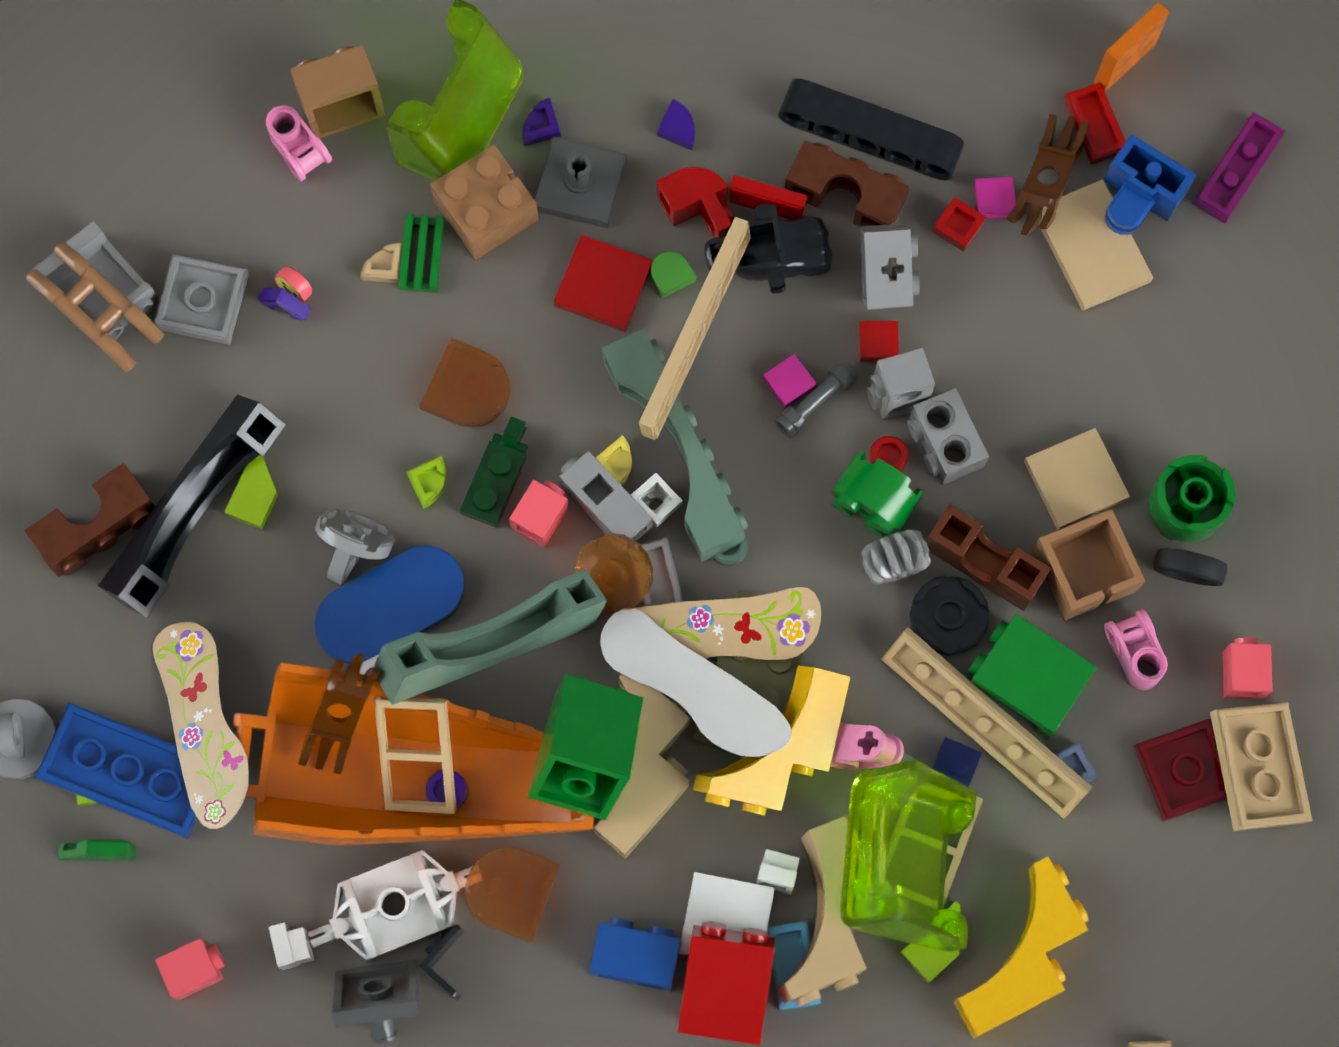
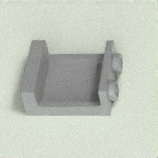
[33,221,159,348]

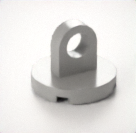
[315,508,395,586]
[0,699,57,780]

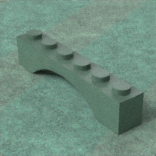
[602,329,748,562]
[374,570,607,705]

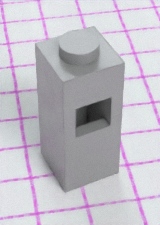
[559,451,653,554]

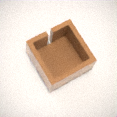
[290,44,386,138]
[430,144,539,260]
[1032,509,1145,621]

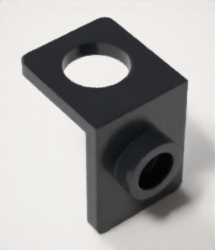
[419,924,464,1000]

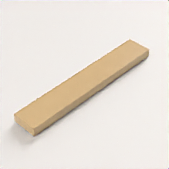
[639,217,751,440]
[881,628,1092,819]

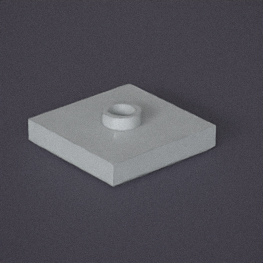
[153,254,249,345]

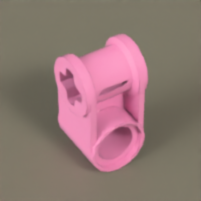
[266,105,332,182]
[1104,609,1168,691]
[830,722,904,770]

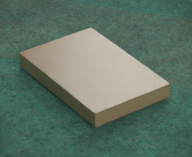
[1038,179,1153,311]
[1210,702,1313,831]

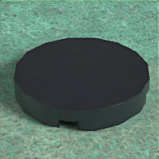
[909,576,989,655]

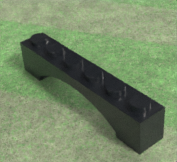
[98,395,286,618]

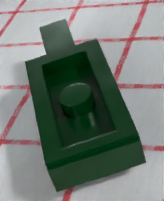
[460,416,528,528]

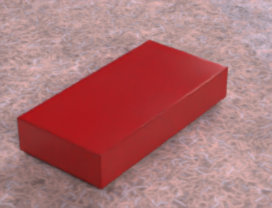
[1064,82,1126,165]
[729,175,807,219]

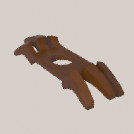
[1006,114,1089,236]
[298,653,380,775]

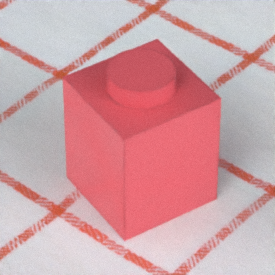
[509,479,569,548]
[1222,637,1273,699]
[155,938,225,1001]

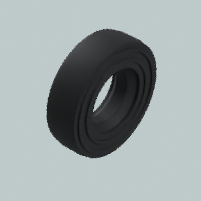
[1153,548,1227,586]

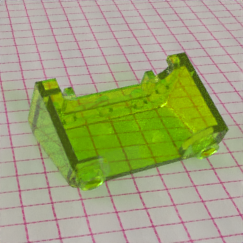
[386,0,523,181]
[840,760,976,951]

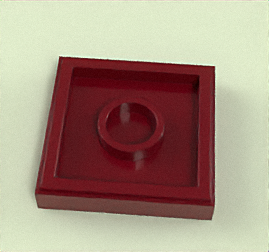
[1133,718,1227,822]

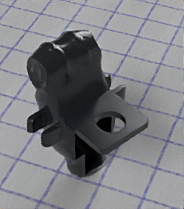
[704,203,833,294]

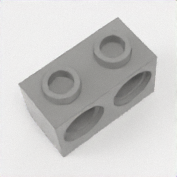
[868,348,935,420]
[907,388,989,485]

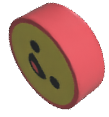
[274,266,312,302]

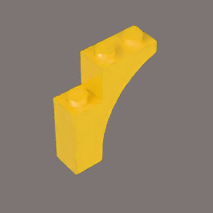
[693,666,850,816]
[953,856,1089,1039]

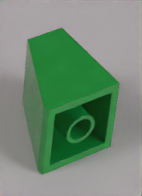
[527,674,643,820]

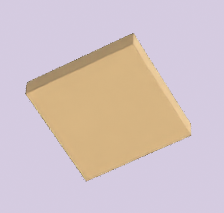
[1024,428,1130,530]

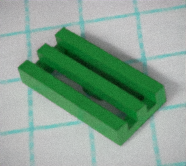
[398,214,445,293]

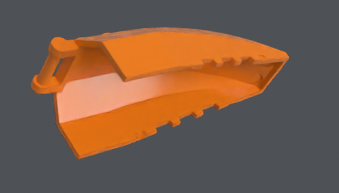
[233,662,594,845]

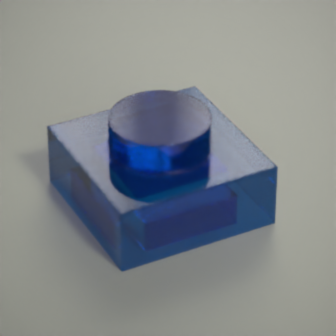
[929,737,982,792]

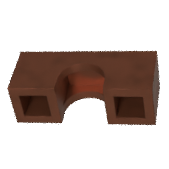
[784,140,909,227]
[24,463,155,577]
[926,504,1051,611]

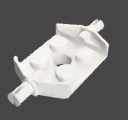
[307,850,483,962]

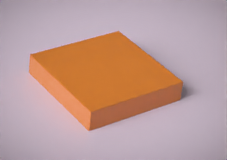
[1093,2,1170,92]

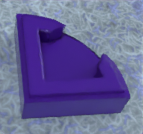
[522,98,560,146]
[657,99,695,150]
[258,288,312,321]

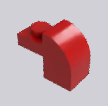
[656,167,734,238]

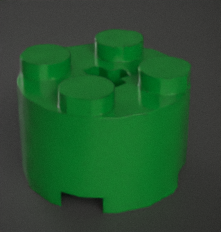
[832,451,923,538]
[1148,455,1236,542]

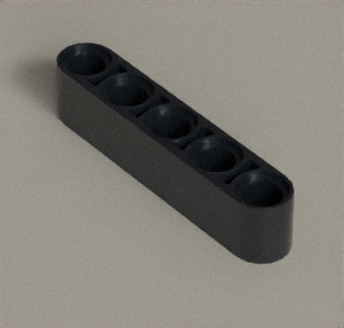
[778,78,964,181]

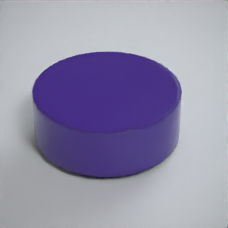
[426,770,468,809]

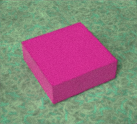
[974,177,1016,219]
[762,354,817,409]

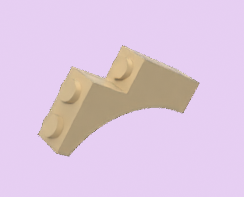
[594,674,690,859]
[778,816,884,1007]

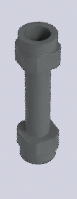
[775,359,858,438]

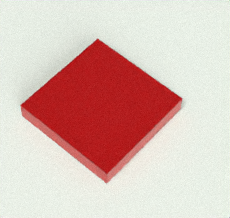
[554,234,653,332]

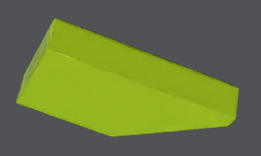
[224,455,278,530]
[900,901,961,984]

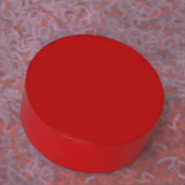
[869,436,909,472]

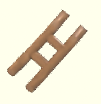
[26,242,165,373]

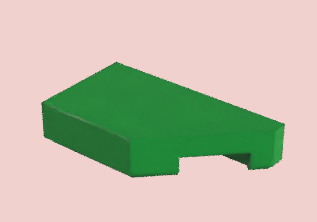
[58,839,136,861]

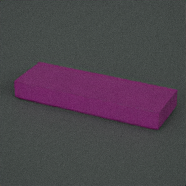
[1193,112,1285,224]

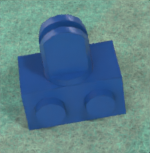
[1104,134,1197,235]

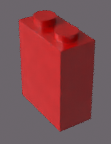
[677,921,776,1045]

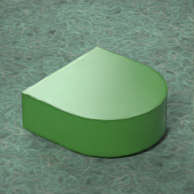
[651,251,696,298]

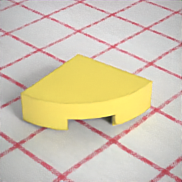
[596,435,632,487]

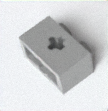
[859,223,920,310]

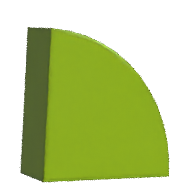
[406,455,446,509]

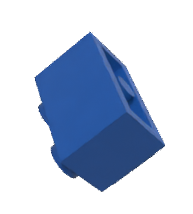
[589,918,681,992]

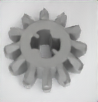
[862,530,931,585]

